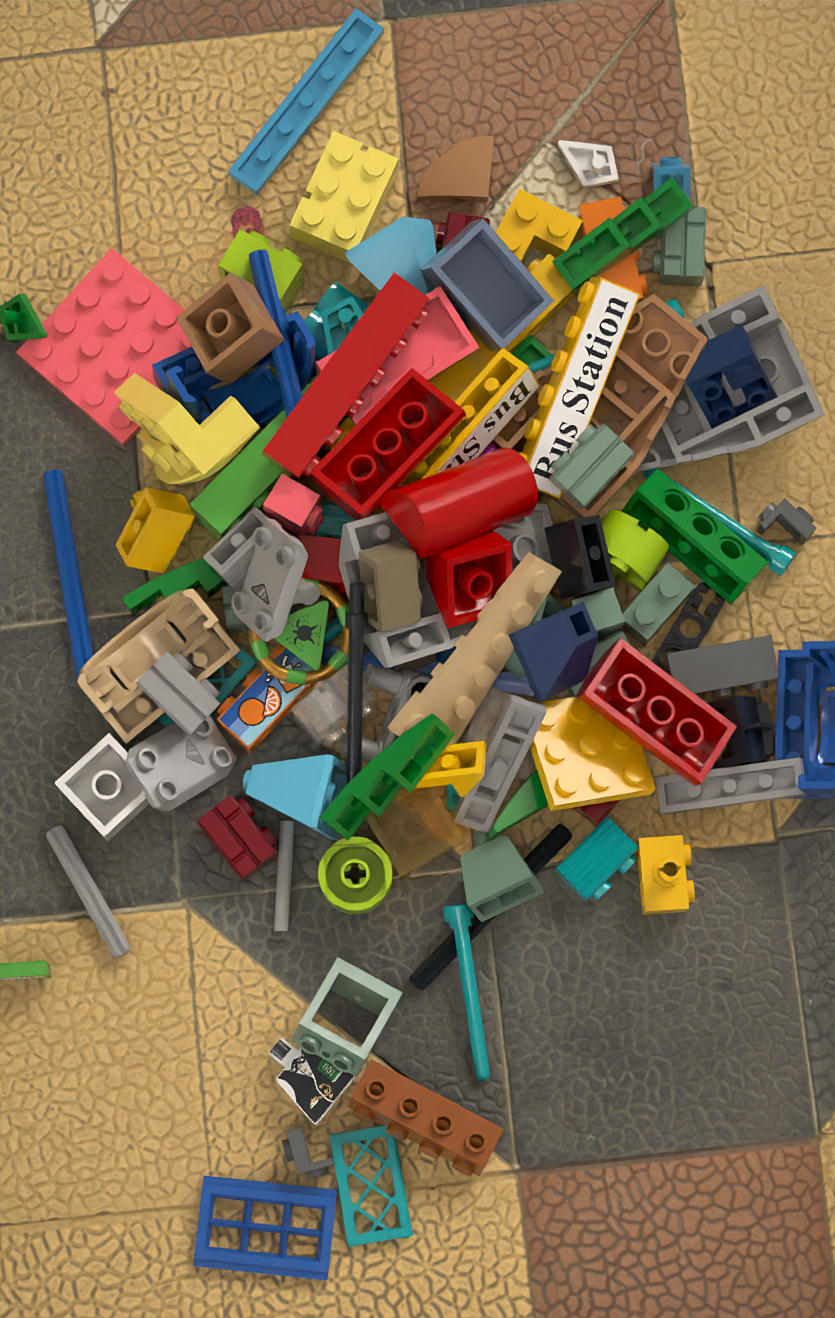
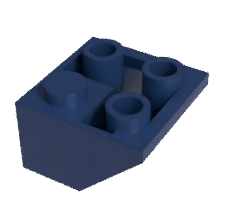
[686,324,778,429]
[509,602,598,703]

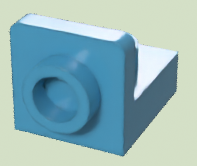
[651,157,690,199]

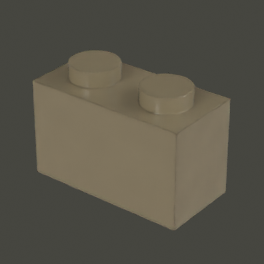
[358,541,423,633]

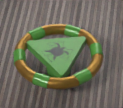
[249,578,349,685]

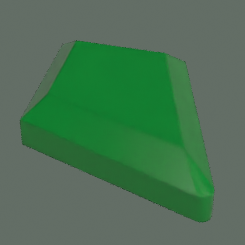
[0,294,47,340]

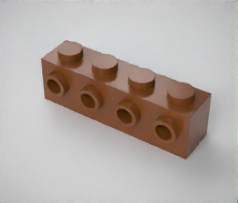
[347,1059,504,1176]

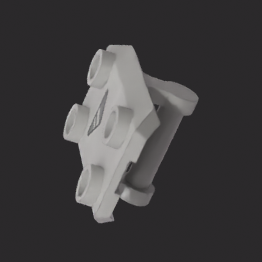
[231,518,320,642]
[126,715,237,812]

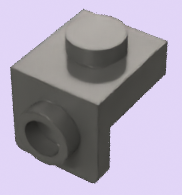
[757,499,816,545]
[282,1127,335,1180]

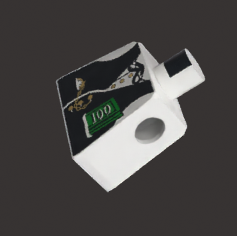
[268,1037,361,1126]

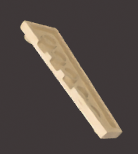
[388,552,562,745]

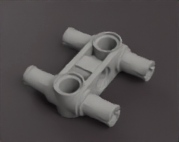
[339,663,433,763]

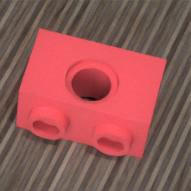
[263,474,324,539]

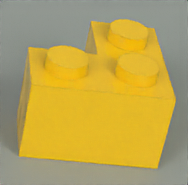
[495,188,583,265]

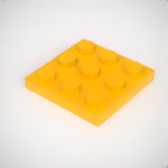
[530,697,656,811]

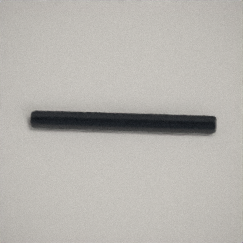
[409,824,573,991]

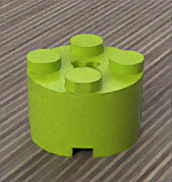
[601,509,669,592]
[318,836,392,914]

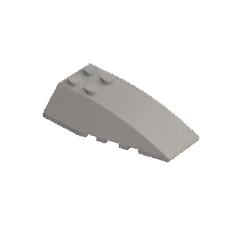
[636,285,825,473]
[339,504,553,668]

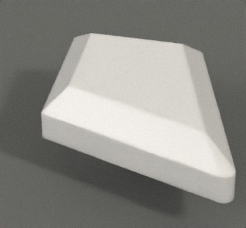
[558,140,619,189]

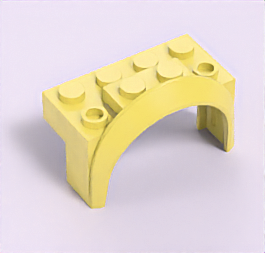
[114,373,260,484]

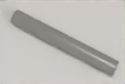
[274,821,295,932]

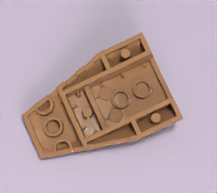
[492,293,708,518]

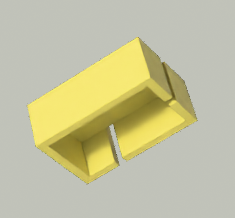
[289,131,399,264]

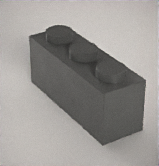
[657,635,779,697]

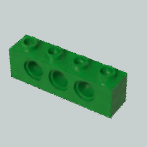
[621,469,768,605]

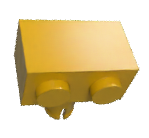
[115,487,195,574]
[636,835,695,915]

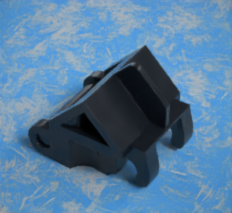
[707,696,775,770]

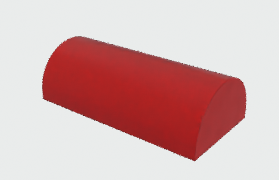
[310,368,466,520]
[380,448,538,559]
[577,638,737,786]

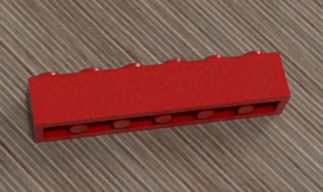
[262,272,430,480]

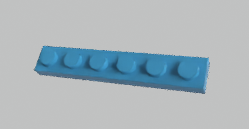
[228,8,384,196]

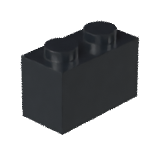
[544,515,616,599]

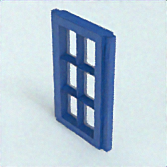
[193,1176,337,1280]

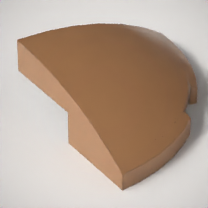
[417,136,494,203]

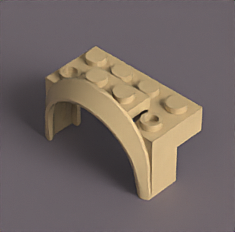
[77,588,240,744]

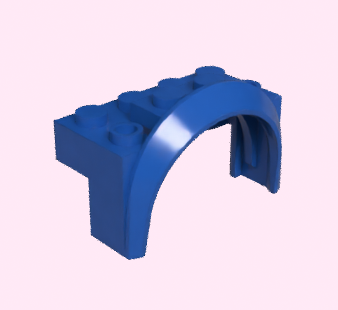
[152,306,316,426]
[775,641,835,799]

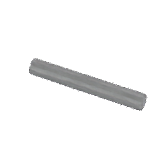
[46,825,131,958]

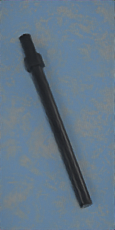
[345,582,368,785]

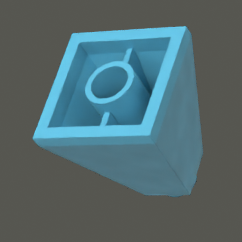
[345,217,437,295]
[242,755,347,840]

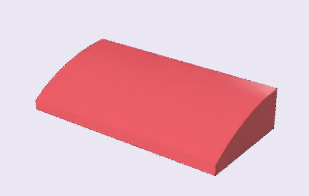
[315,286,479,425]

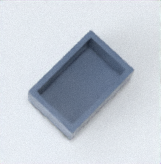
[420,218,554,351]

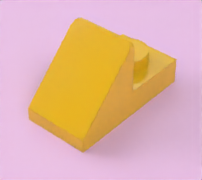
[416,741,487,797]

